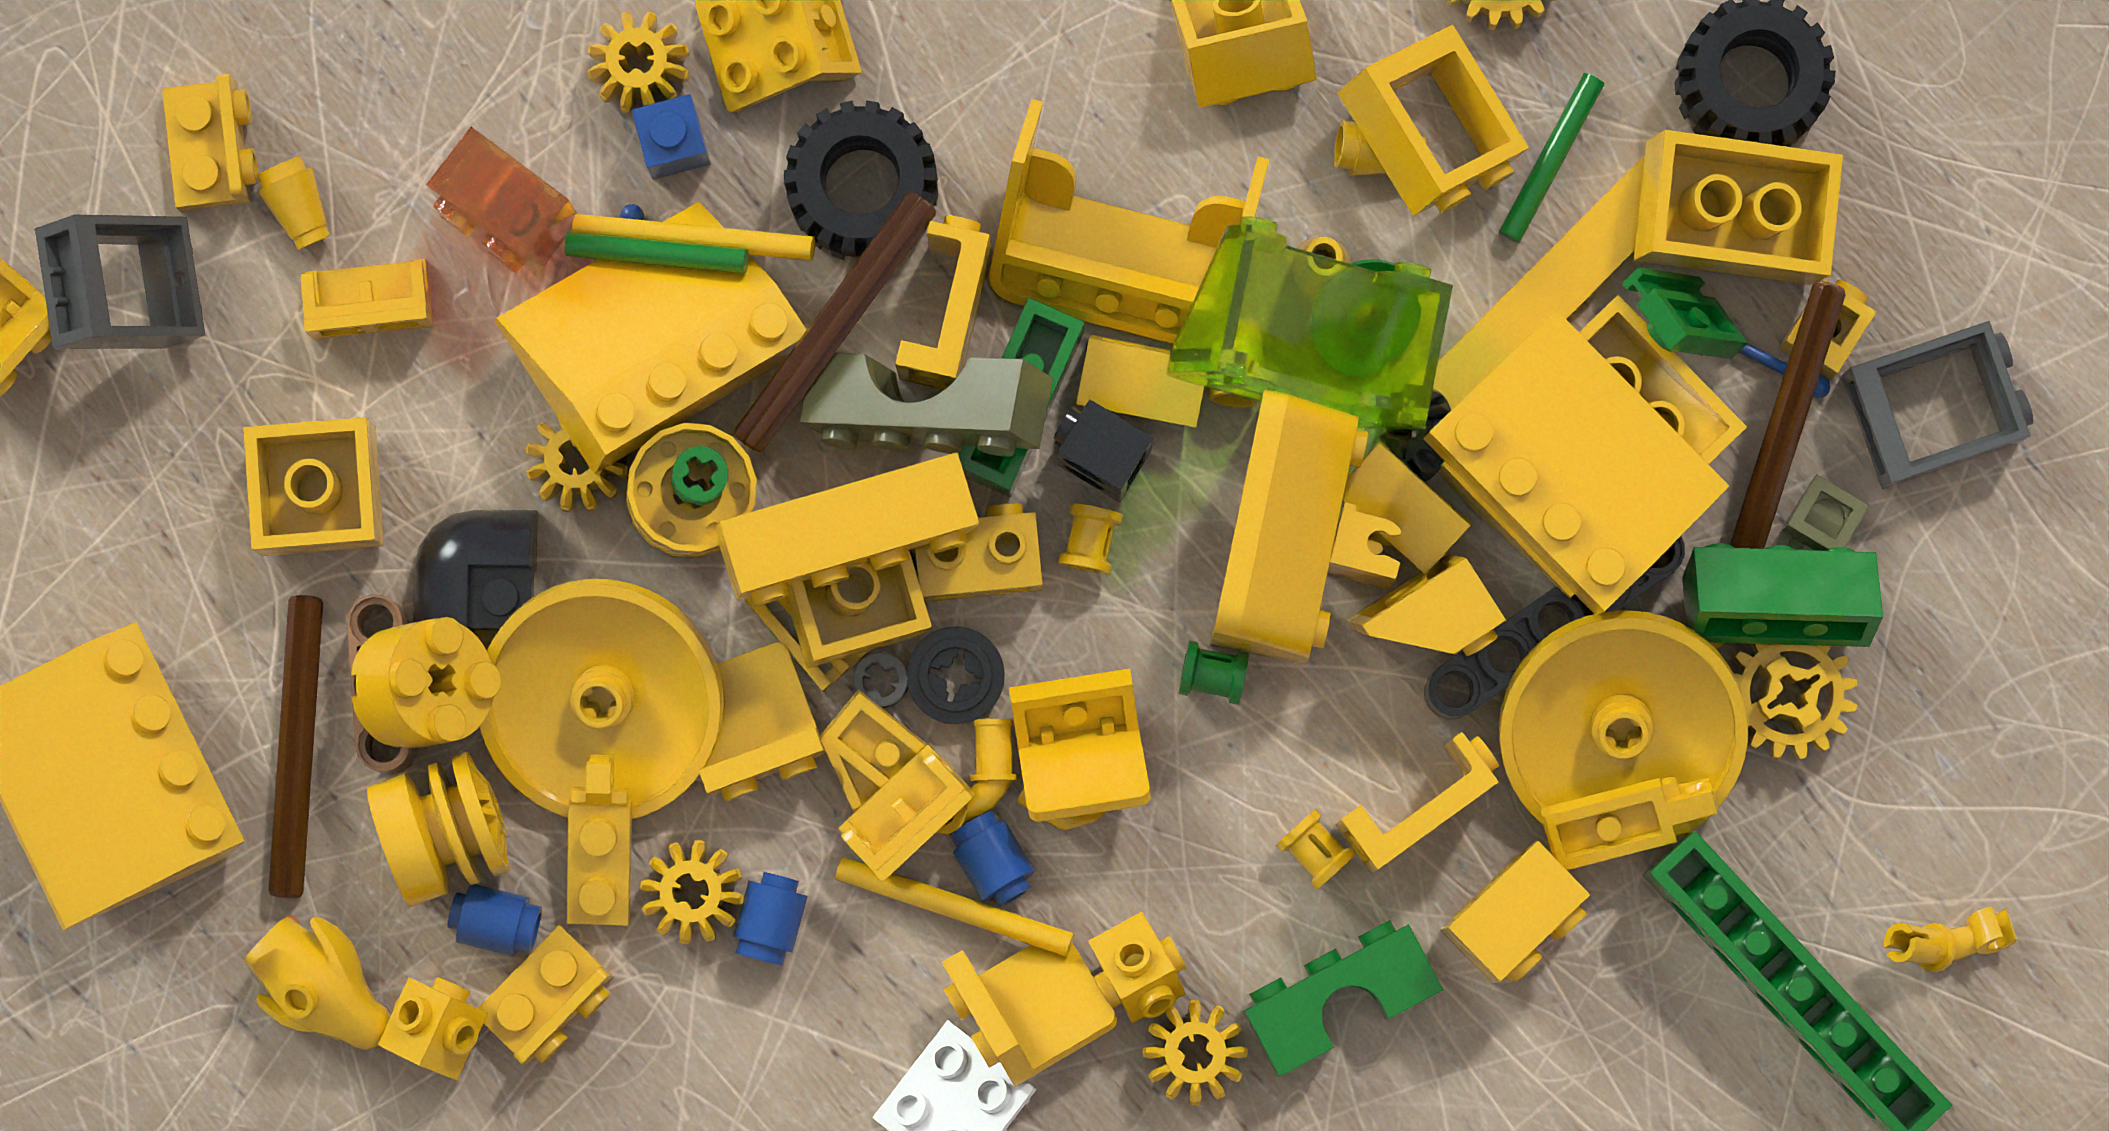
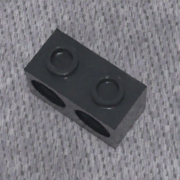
[1053,399,1153,503]

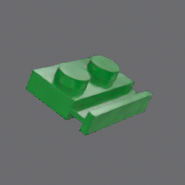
[1622,267,1748,359]

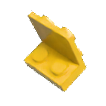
[695,0,862,112]

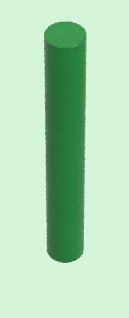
[1499,73,1605,243]
[564,232,749,273]

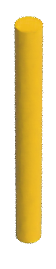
[572,214,816,261]
[835,856,1074,957]

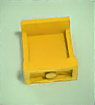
[895,215,992,390]
[1335,732,1499,874]

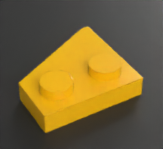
[820,689,954,812]

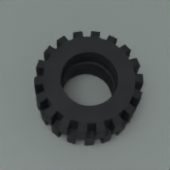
[1674,0,1836,147]
[784,100,938,260]

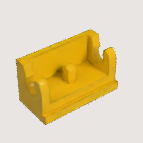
[301,259,434,340]
[1076,334,1210,428]
[1343,441,1472,575]
[1327,502,1401,590]
[838,743,975,882]

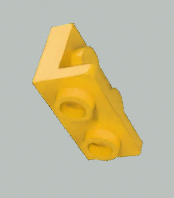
[162,74,259,211]
[478,925,614,1065]

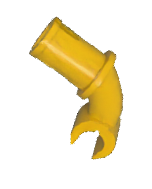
[937,719,1019,835]
[1883,906,2017,972]

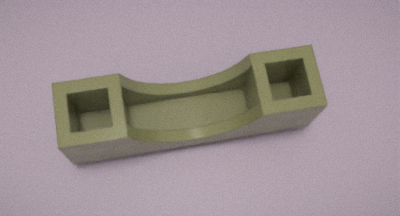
[800,353,1053,456]

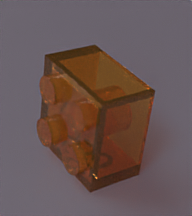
[426,127,577,276]

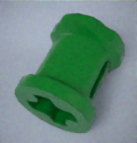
[671,446,728,506]
[1178,640,1249,705]

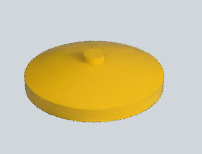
[480,579,724,819]
[1499,610,1748,839]

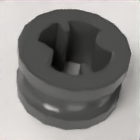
[853,652,908,709]

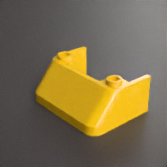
[989,99,1270,349]
[1210,389,1368,665]

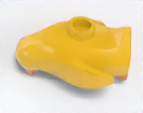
[244,915,390,1050]

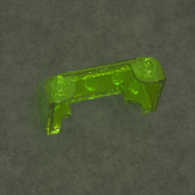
[1166,216,1453,430]

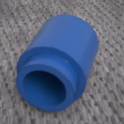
[950,811,1035,907]
[733,872,808,966]
[447,884,542,957]

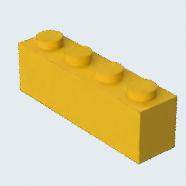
[715,452,979,606]

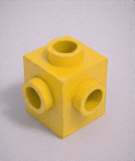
[1088,911,1187,1024]
[377,976,488,1080]

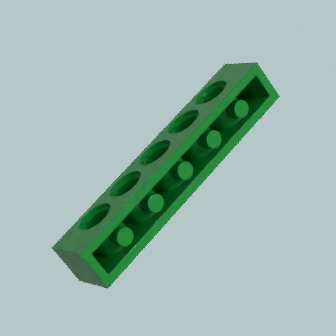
[1642,831,1953,1131]

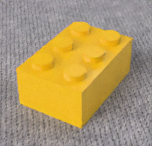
[1634,130,1843,285]

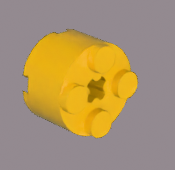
[351,617,502,748]

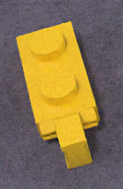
[567,755,632,926]
[1540,777,1718,870]

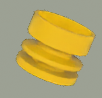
[626,423,757,559]
[367,752,511,907]

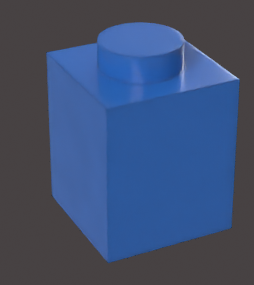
[631,94,711,180]

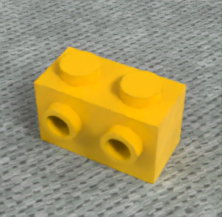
[915,503,1043,602]

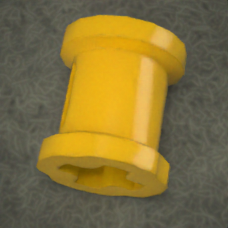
[1058,503,1123,575]
[1275,808,1357,891]

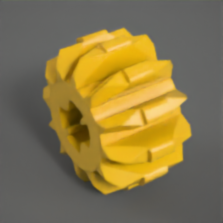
[587,12,690,115]
[526,419,629,512]
[640,840,744,945]
[1142,1000,1248,1105]

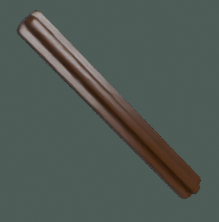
[734,191,936,452]
[1730,281,1846,549]
[268,595,323,898]

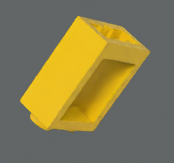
[1337,24,1529,217]

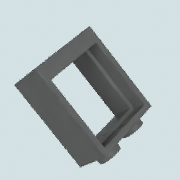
[35,214,206,349]
[1842,320,2034,489]

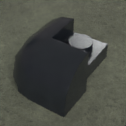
[413,510,538,632]

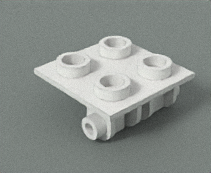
[873,1020,1037,1131]

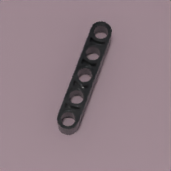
[1424,536,1685,719]

